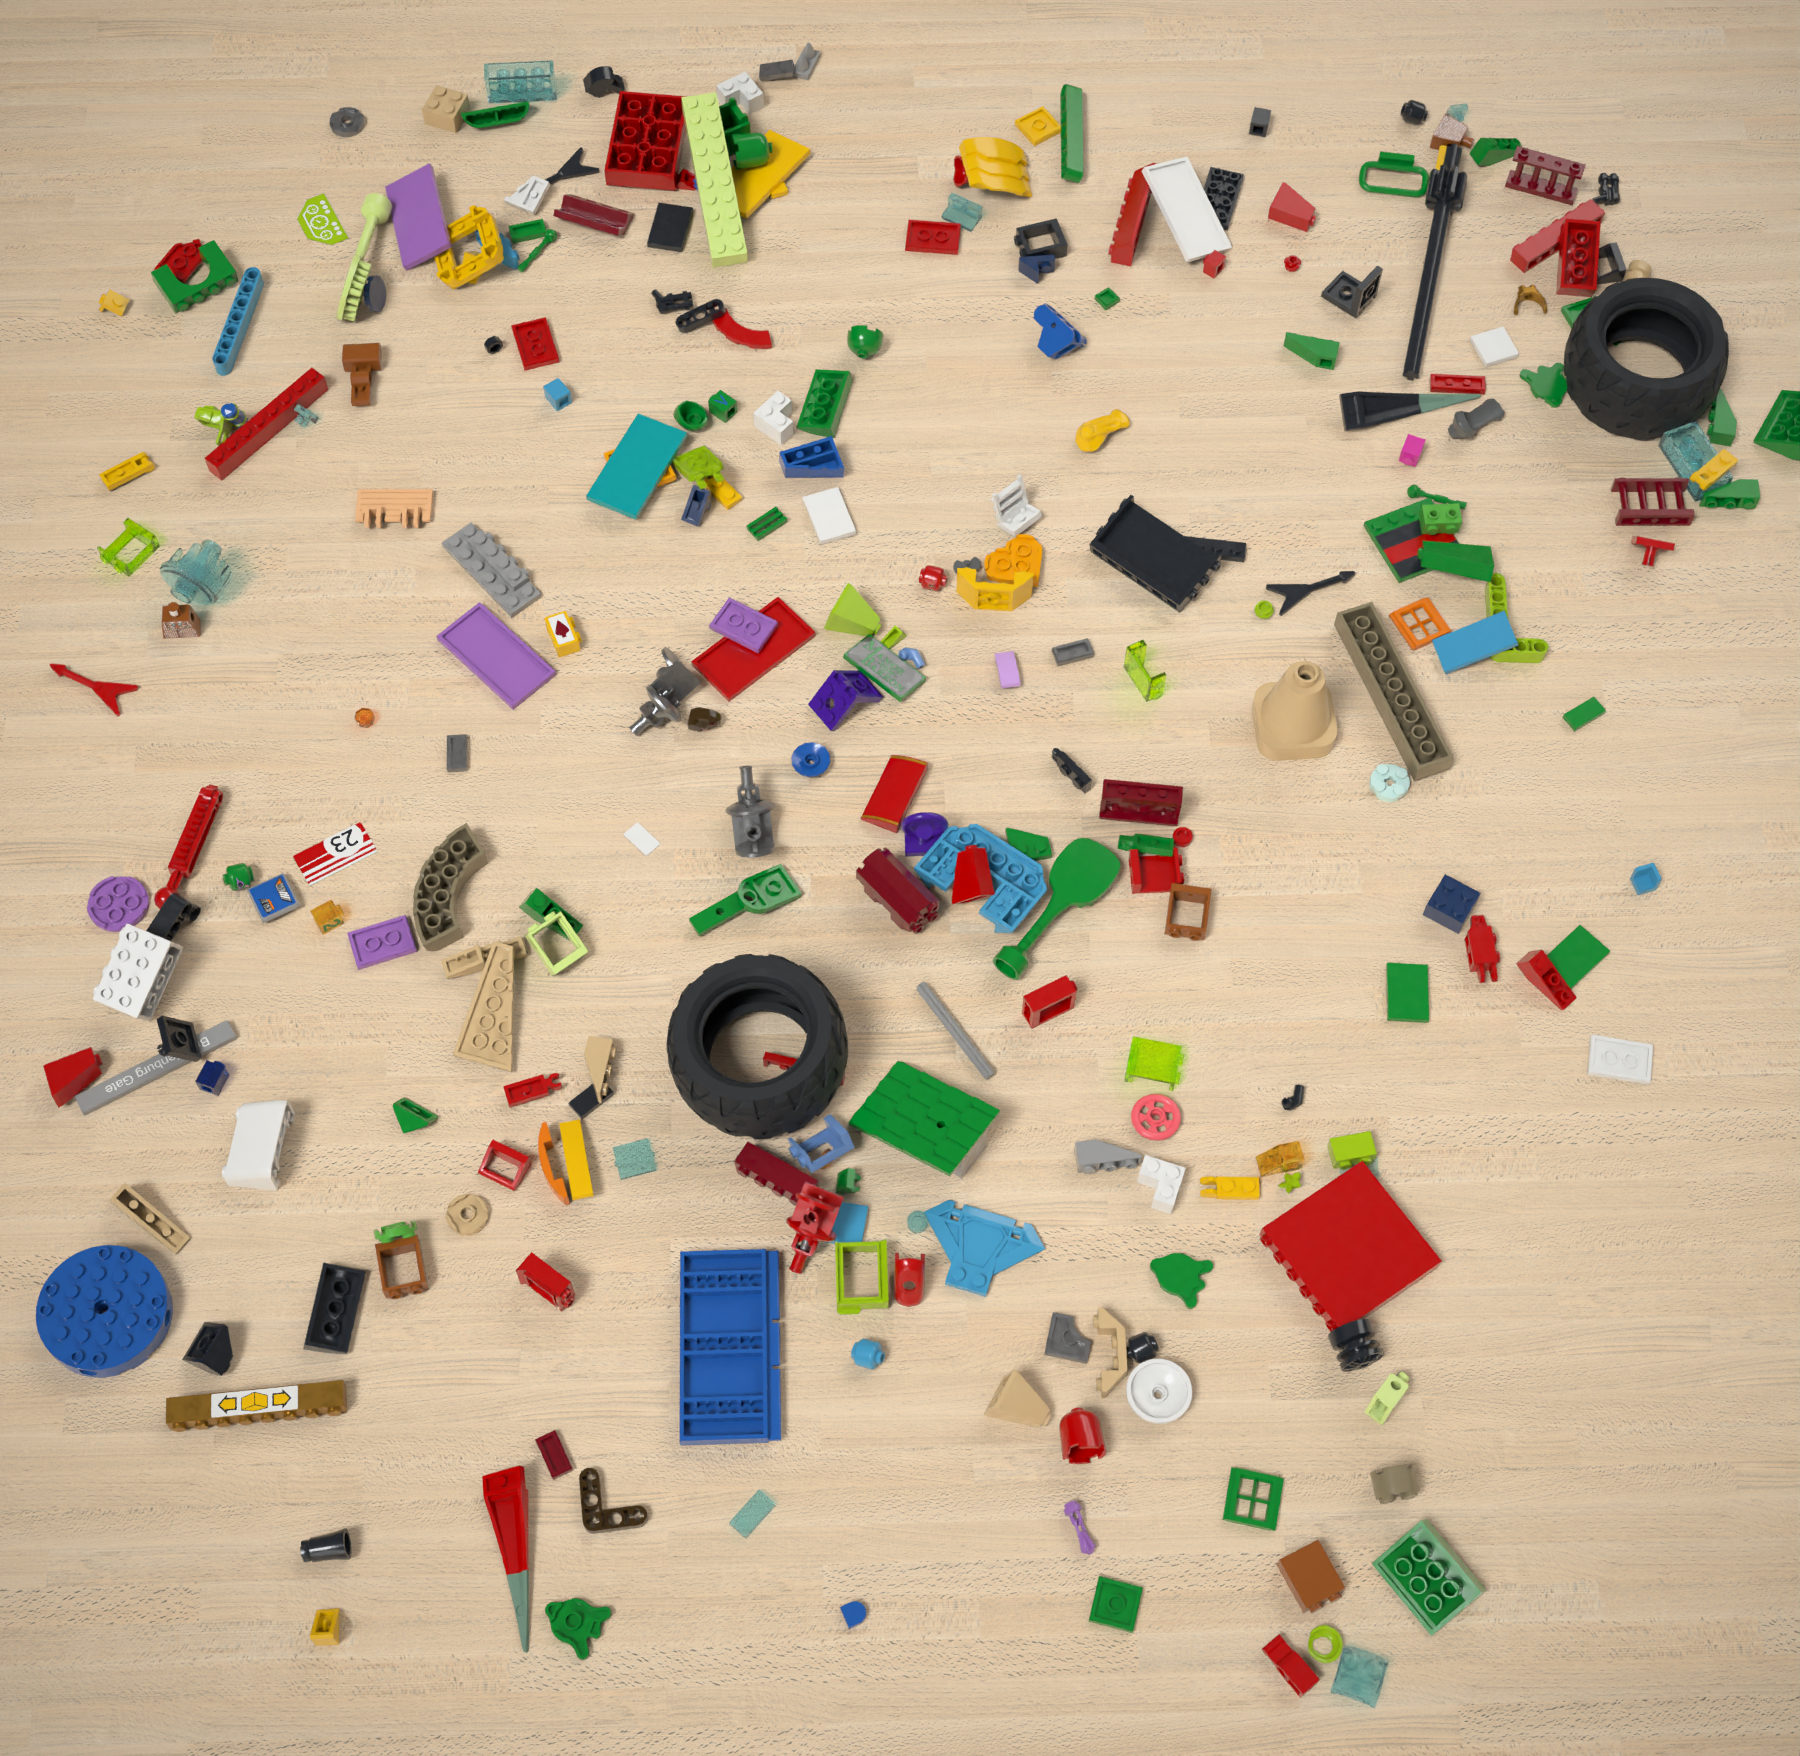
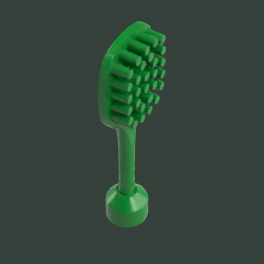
[993,838,1120,980]

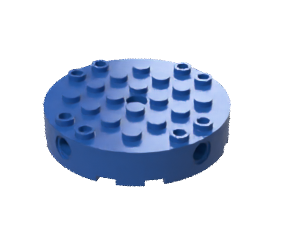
[36,1245,173,1378]

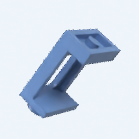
[787,1114,854,1173]

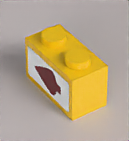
[544,610,582,658]

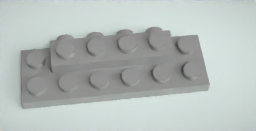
[442,522,541,618]

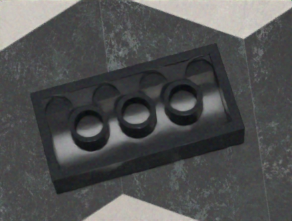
[303,1262,366,1354]

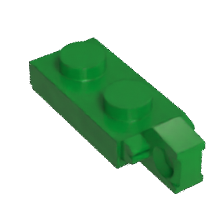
[1118,833,1174,857]

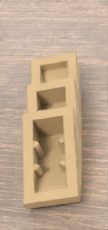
[441,936,529,979]

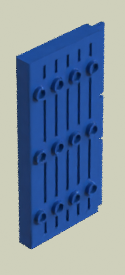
[679,1249,781,1446]

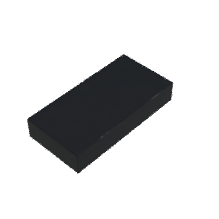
[568,1081,614,1120]

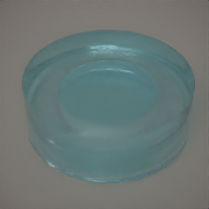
[907,1211,928,1233]

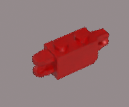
[1464,915,1500,983]

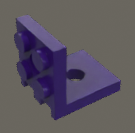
[808,670,883,731]

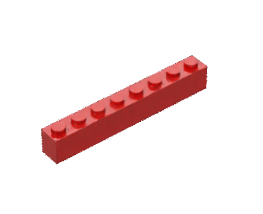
[205,367,328,481]

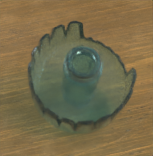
[160,539,232,605]

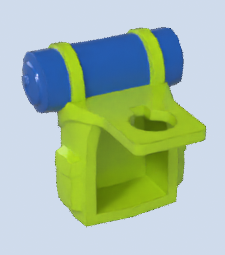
[194,403,248,446]

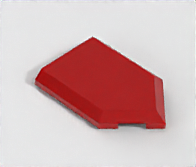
[154,239,203,283]

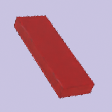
[1430,374,1486,395]

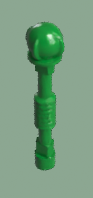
[517,229,557,272]
[1407,484,1467,510]

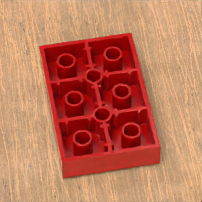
[604,91,688,191]

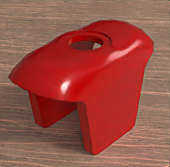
[894,1253,925,1307]

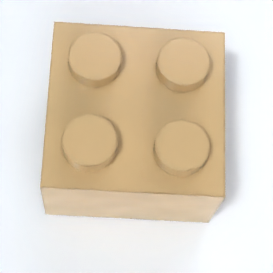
[422,85,470,133]

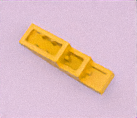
[559,1119,594,1200]

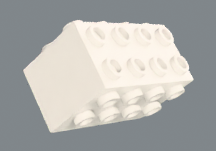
[93,924,184,1022]

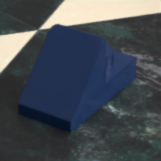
[1018,255,1055,284]
[681,485,711,526]

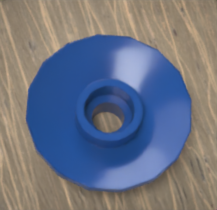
[791,742,830,777]

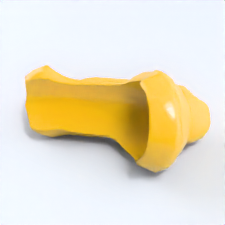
[1075,409,1130,452]

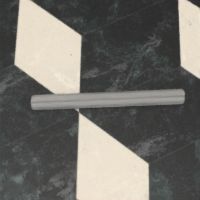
[917,982,994,1080]

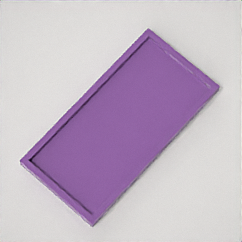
[385,163,452,270]
[436,602,556,710]

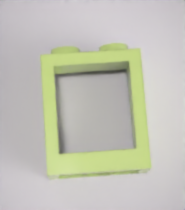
[525,911,588,976]

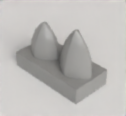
[793,43,820,80]

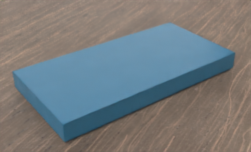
[1432,611,1518,675]

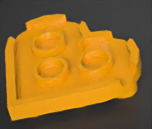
[984,534,1042,587]

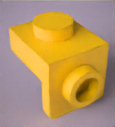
[98,289,129,316]

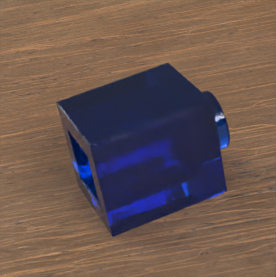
[195,1060,229,1096]

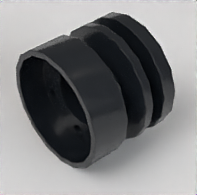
[1328,1319,1384,1372]

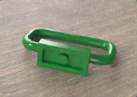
[1359,151,1429,197]

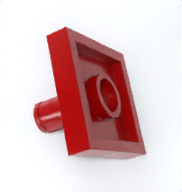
[1631,536,1675,567]

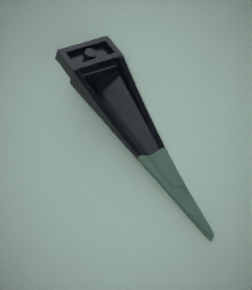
[1339,391,1481,431]

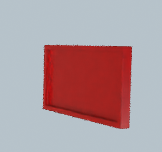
[691,597,816,702]

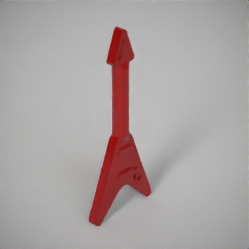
[49,663,138,717]

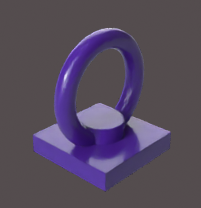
[901,812,948,857]

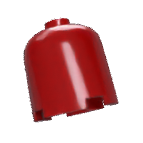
[1059,1408,1106,1465]

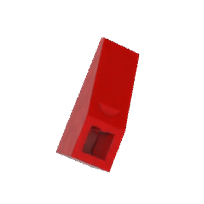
[1516,949,1577,1010]

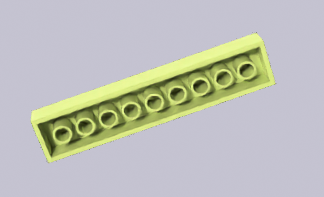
[681,92,747,268]

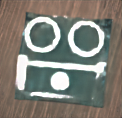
[1330,1645,1388,1708]

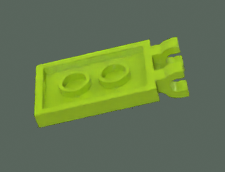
[672,445,724,489]

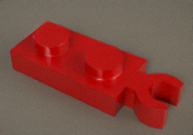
[503,1073,563,1108]

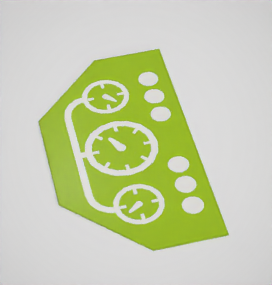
[297,193,348,245]

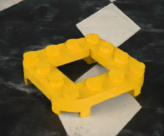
[434,205,504,289]

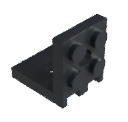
[1321,265,1383,318]

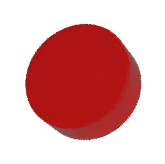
[1172,827,1193,848]

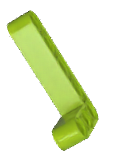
[1485,573,1549,663]

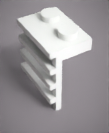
[991,474,1042,537]

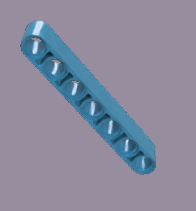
[212,267,264,376]

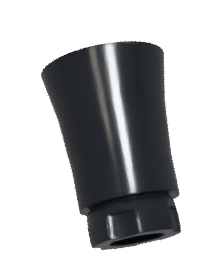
[300,1528,352,1563]

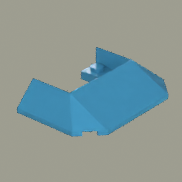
[914,824,1047,933]

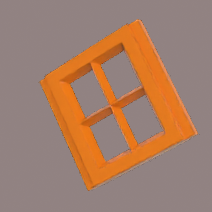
[1389,597,1452,651]

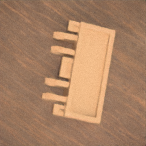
[355,489,433,528]

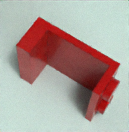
[1128,847,1184,894]

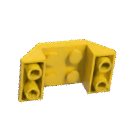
[956,567,1034,612]

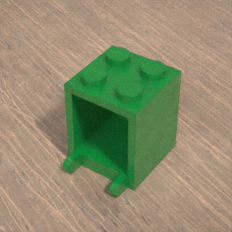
[719,97,751,157]

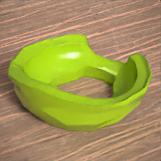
[1308,1625,1343,1664]

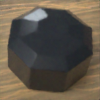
[484,336,503,354]

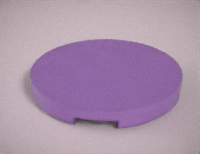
[87,876,149,932]

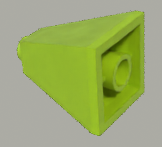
[824,583,882,636]

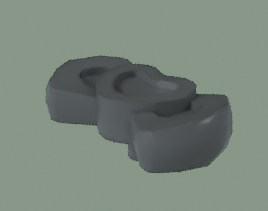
[953,557,981,574]

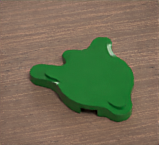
[1519,363,1567,408]
[1150,1253,1213,1309]
[545,1598,612,1660]

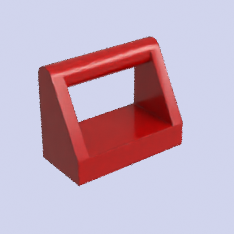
[478,1139,532,1192]

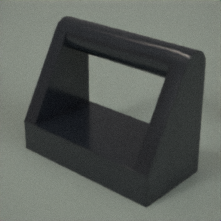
[1597,242,1626,284]

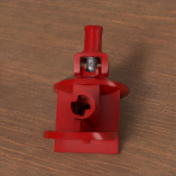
[786,1182,844,1274]

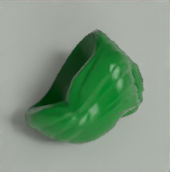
[673,400,708,431]

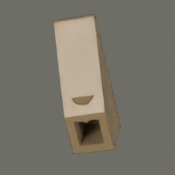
[584,1036,617,1103]

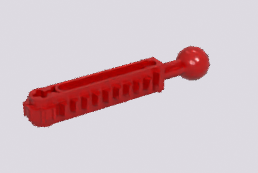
[154,784,223,909]

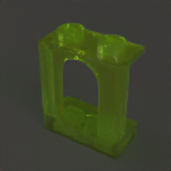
[97,518,160,577]

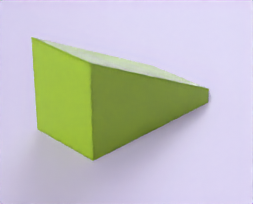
[880,625,907,649]

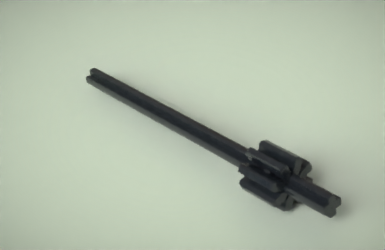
[1402,144,1468,381]

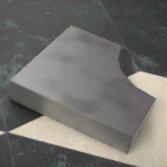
[1044,1312,1091,1364]

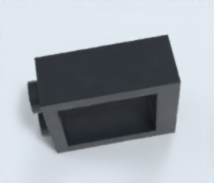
[1014,218,1068,259]

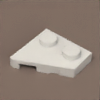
[504,176,550,215]

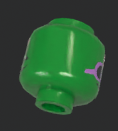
[222,863,254,891]

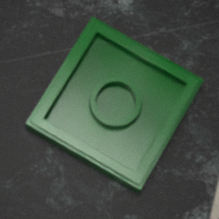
[1088,1576,1143,1633]

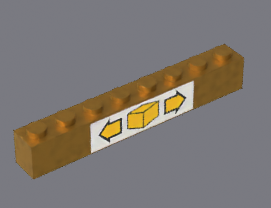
[166,1380,347,1432]

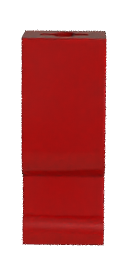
[1261,1634,1320,1698]

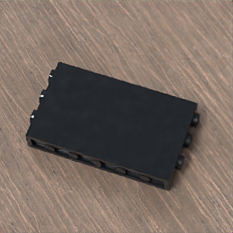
[1089,495,1222,613]

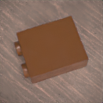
[1277,1540,1346,1613]

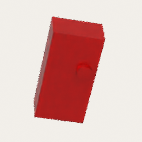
[1556,219,1601,297]

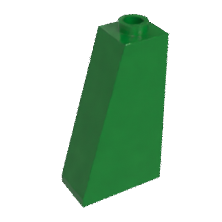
[1417,541,1494,582]

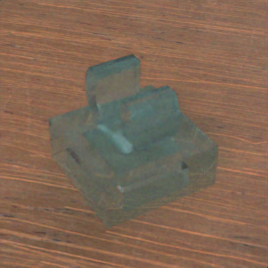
[1446,103,1468,122]
[294,404,319,428]

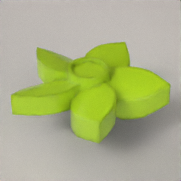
[1278,1172,1302,1194]

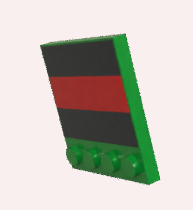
[1364,497,1460,583]

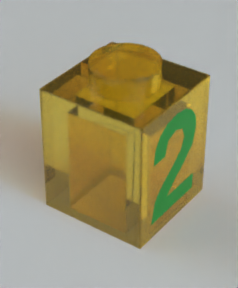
[310,899,344,935]

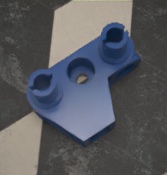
[1033,303,1087,359]

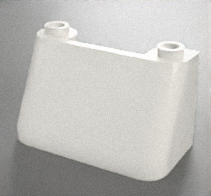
[222,1100,295,1191]

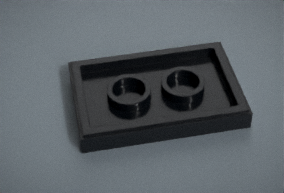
[647,203,693,252]

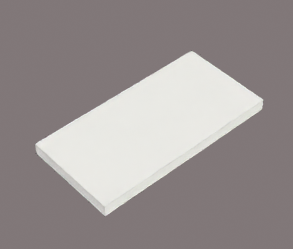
[1142,157,1232,262]

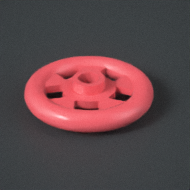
[1131,1094,1181,1141]

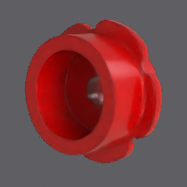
[1284,255,1301,272]

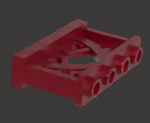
[1099,779,1183,826]

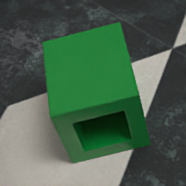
[708,390,738,423]

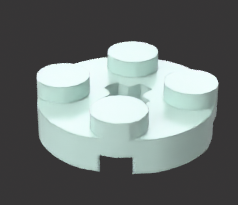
[1369,764,1410,802]

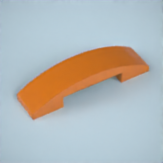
[538,1122,570,1205]

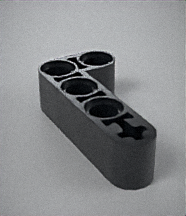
[146,893,201,941]

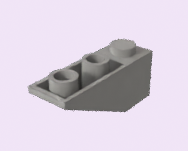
[1074,1139,1142,1174]

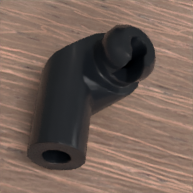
[1281,1085,1305,1111]

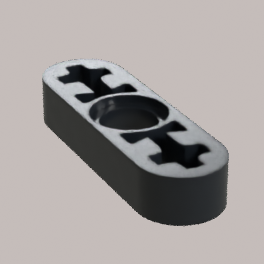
[675,299,726,333]

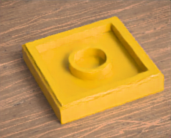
[1015,106,1061,146]

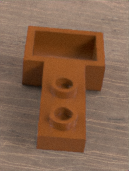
[342,343,382,406]

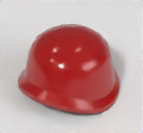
[953,155,969,187]

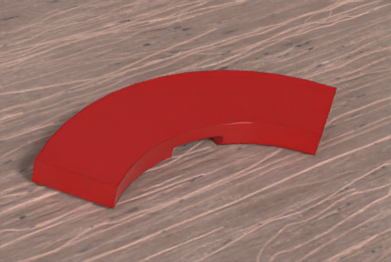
[709,308,772,349]

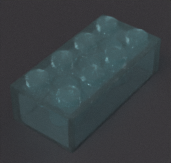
[484,60,557,104]
[1658,421,1733,502]

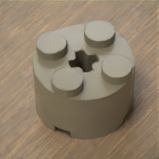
[1370,1464,1420,1504]

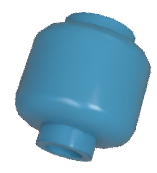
[851,1338,885,1370]

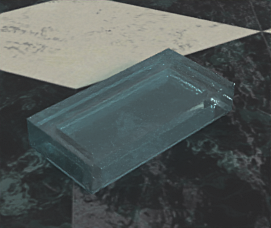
[729,1490,776,1539]

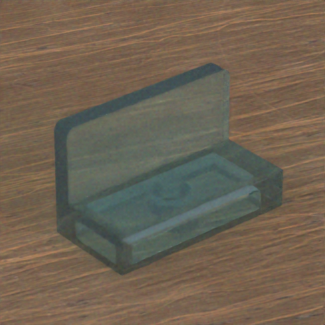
[942,193,982,232]

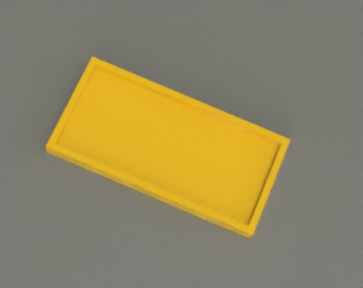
[731,129,811,219]

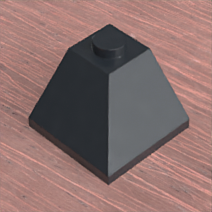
[182,1322,233,1376]

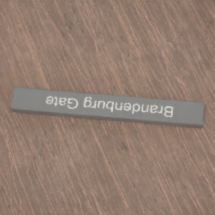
[75,1020,237,1116]

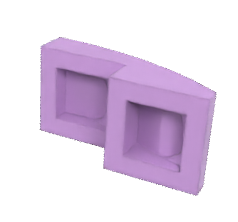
[995,651,1020,688]

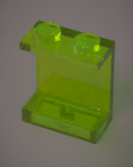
[1124,640,1166,702]
[1124,1036,1184,1091]

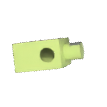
[1365,1372,1409,1425]

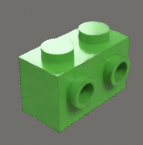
[1419,503,1462,535]

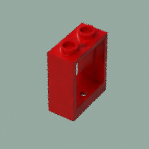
[1022,975,1078,1029]

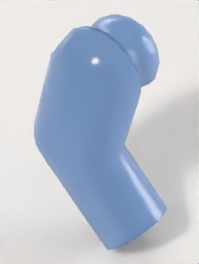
[898,647,926,669]

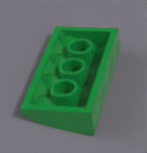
[796,369,853,438]

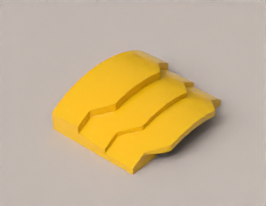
[959,137,1032,197]

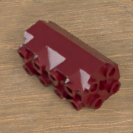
[856,847,940,934]

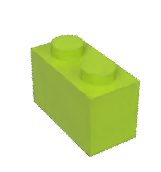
[1327,1131,1377,1170]

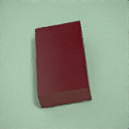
[535,1430,573,1480]

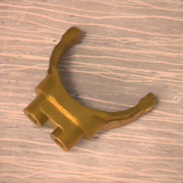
[1513,285,1547,315]

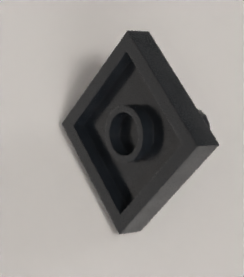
[157,1015,202,1062]

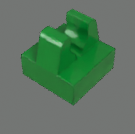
[836,1167,861,1195]

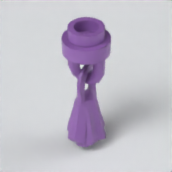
[1063,1500,1096,1555]

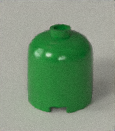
[731,132,773,170]

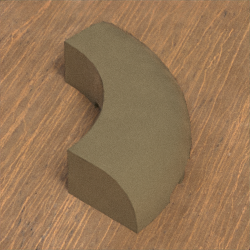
[413,823,488,951]

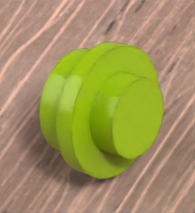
[1254,600,1274,619]

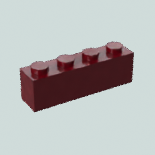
[734,1142,820,1206]

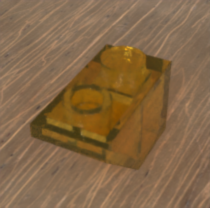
[1256,1141,1305,1177]

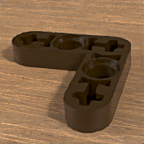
[579,1468,648,1534]

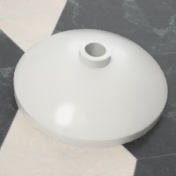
[1126,1359,1192,1424]

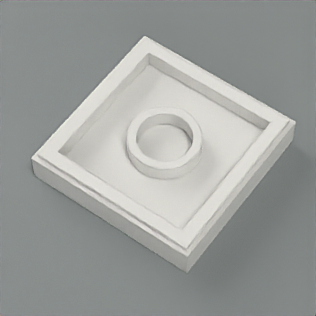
[1470,327,1519,367]

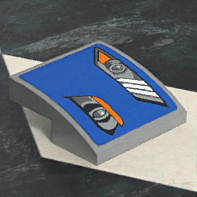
[247,873,300,923]

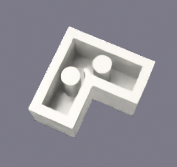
[716,71,764,115]
[753,391,794,446]
[1137,1155,1185,1214]

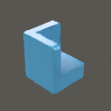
[543,378,572,411]
[1630,863,1662,895]

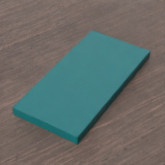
[586,413,687,520]

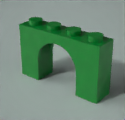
[151,240,238,314]

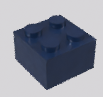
[1423,874,1481,934]

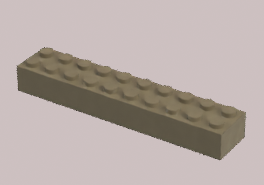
[1334,602,1454,781]

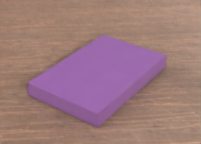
[709,598,778,653]
[347,915,417,970]

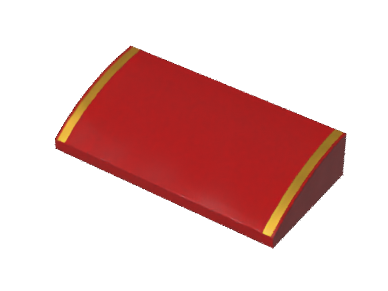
[861,755,928,833]

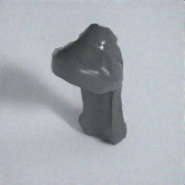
[1448,399,1505,439]

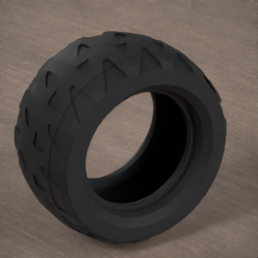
[1564,278,1729,440]
[666,954,848,1140]

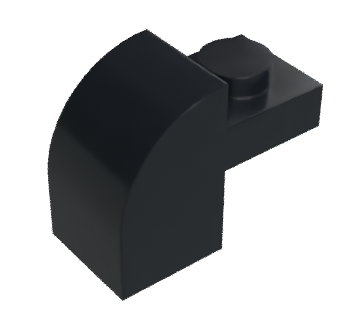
[583,66,625,98]

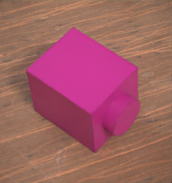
[1399,434,1425,467]

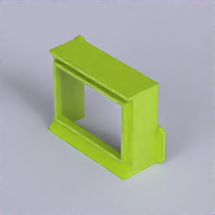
[835,1239,889,1315]

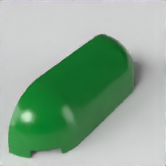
[461,101,529,128]

